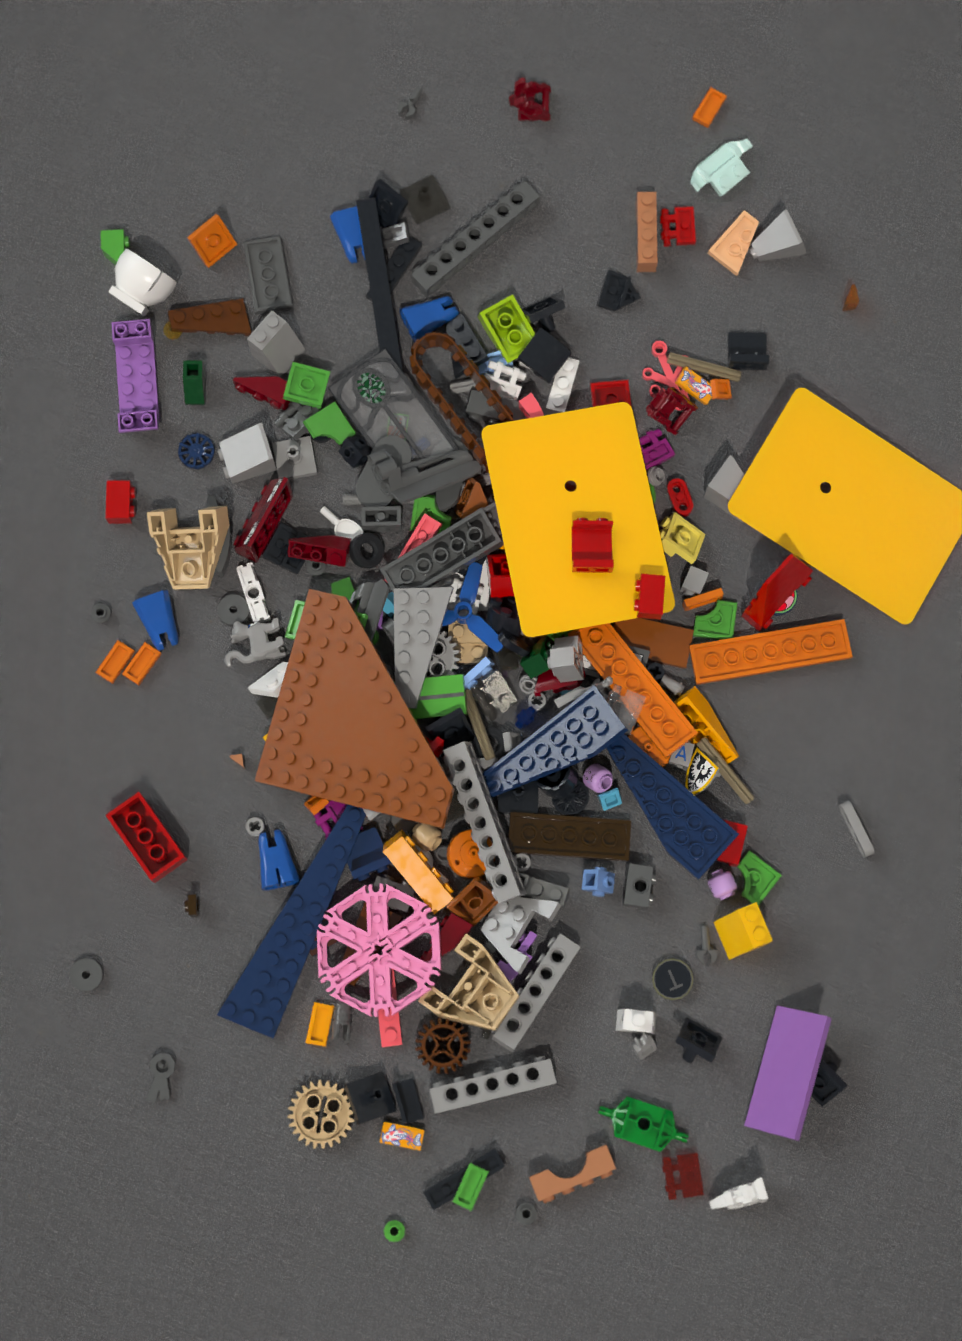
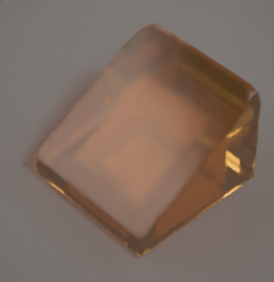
[842,284,859,311]

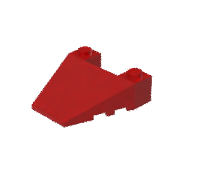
[742,553,813,631]

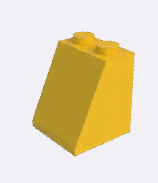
[713,902,773,960]

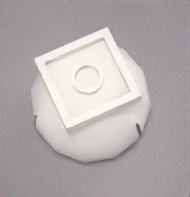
[108,249,177,317]

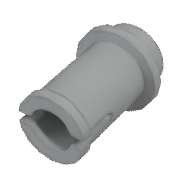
[659,674,685,696]

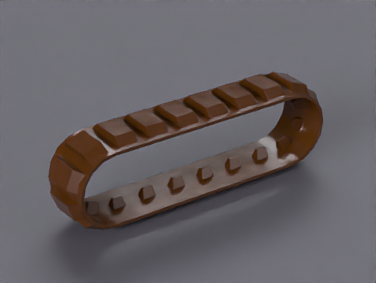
[409,331,516,473]

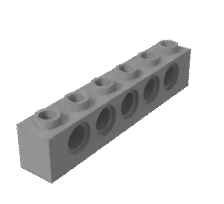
[491,934,580,1053]
[429,1056,556,1114]

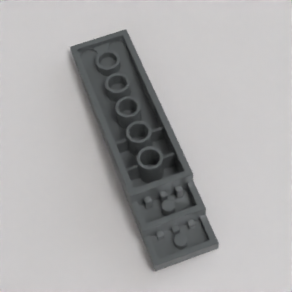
[380,502,504,593]

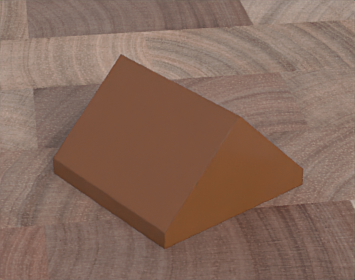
[454,477,489,519]
[447,876,498,926]

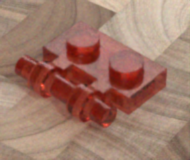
[662,1153,704,1200]

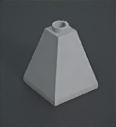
[749,209,806,261]

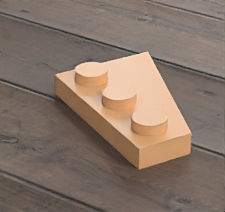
[708,210,759,276]

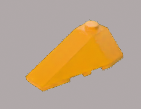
[673,686,739,764]

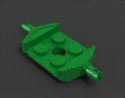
[598,1096,689,1152]

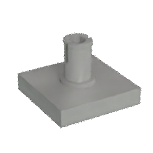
[272,436,318,480]

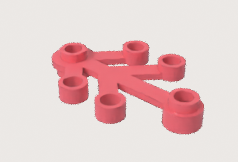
[642,341,690,411]

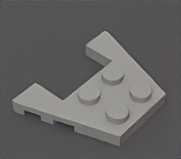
[480,897,561,974]

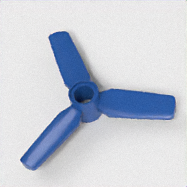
[442,562,504,653]

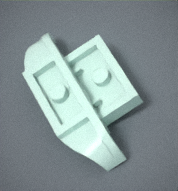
[691,138,753,196]

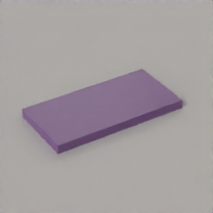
[744,1006,832,1141]

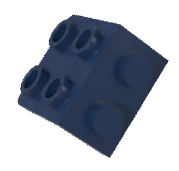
[347,828,391,882]

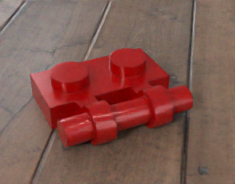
[660,207,696,247]

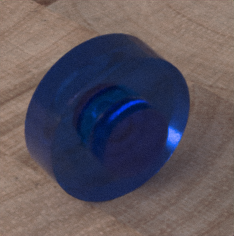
[515,706,538,731]

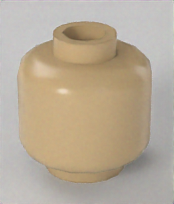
[412,823,442,851]

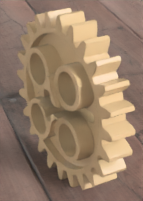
[288,1080,355,1149]

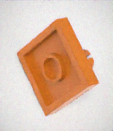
[187,214,237,268]

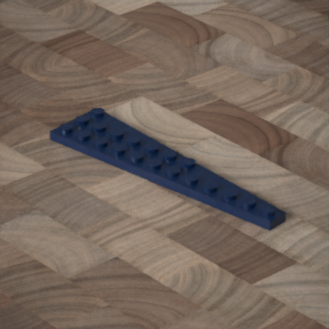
[217,805,367,1039]

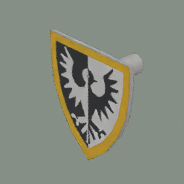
[685,748,721,795]

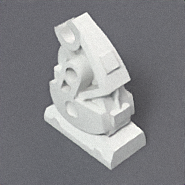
[709,1177,768,1210]

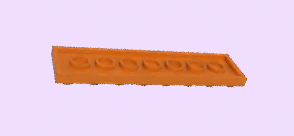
[689,619,853,685]
[568,623,698,758]

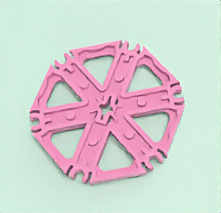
[317,884,442,1017]

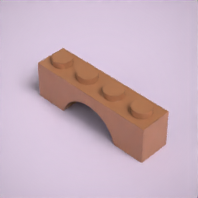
[636,192,657,272]
[529,1145,616,1203]

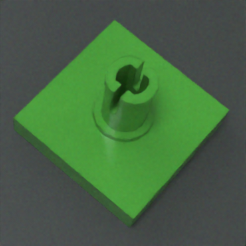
[283,362,330,409]

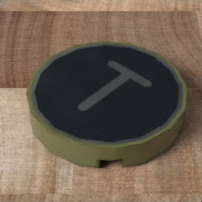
[652,959,693,1000]

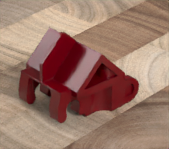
[509,78,551,121]
[646,387,698,435]

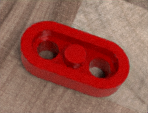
[667,478,693,517]

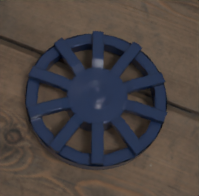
[178,433,215,469]

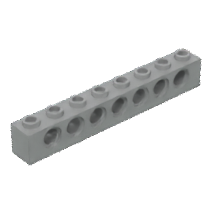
[443,741,527,903]

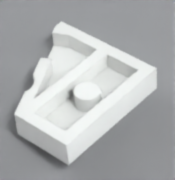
[248,662,288,698]

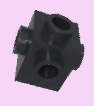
[338,435,372,468]

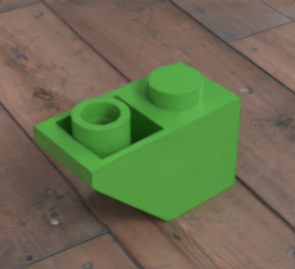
[101,229,130,266]

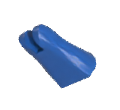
[330,206,365,264]
[399,296,459,342]
[132,590,179,651]
[259,829,300,891]

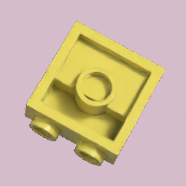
[659,512,706,564]

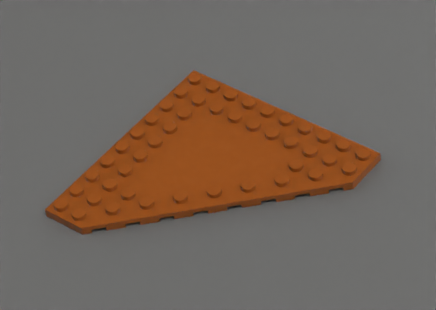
[255,589,454,829]

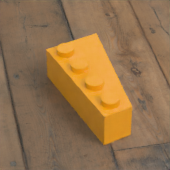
[383,830,454,914]

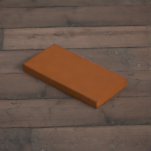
[614,618,694,669]

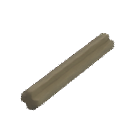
[667,353,741,382]
[465,689,495,761]
[697,737,754,804]

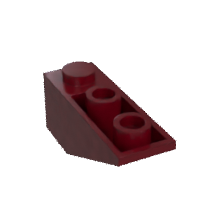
[233,376,291,410]
[288,535,352,567]
[420,913,473,962]

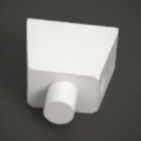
[616,1009,656,1035]

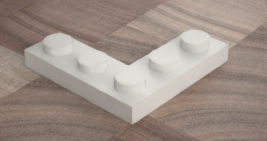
[519,358,580,412]

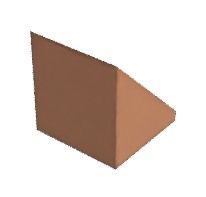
[229,754,245,769]

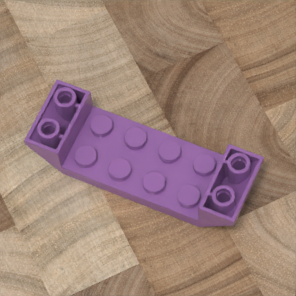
[111,319,160,433]

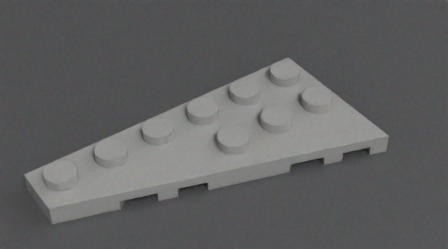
[394,587,454,708]

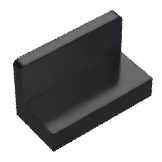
[392,1078,424,1125]

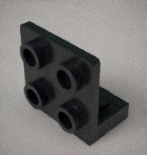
[728,332,769,370]

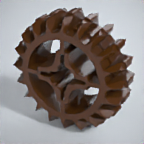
[415,1017,471,1074]

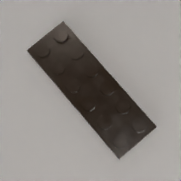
[508,812,631,861]

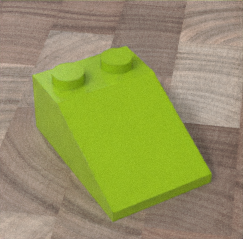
[478,294,535,363]

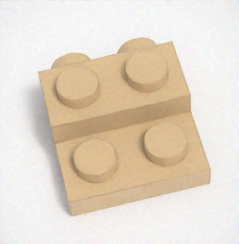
[448,620,488,665]

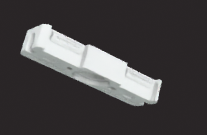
[237,562,271,623]

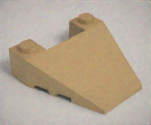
[147,506,229,589]
[418,934,520,1031]

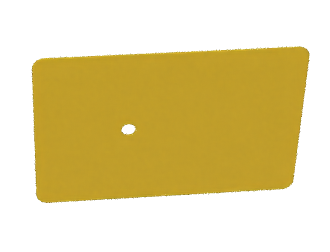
[728,388,962,625]
[481,402,675,637]

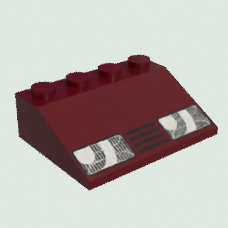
[234,477,293,563]

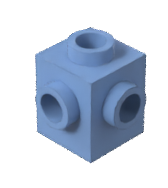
[582,867,615,897]

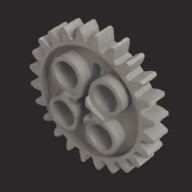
[425,631,462,678]

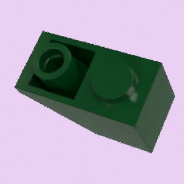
[183,360,205,405]
[520,636,555,679]

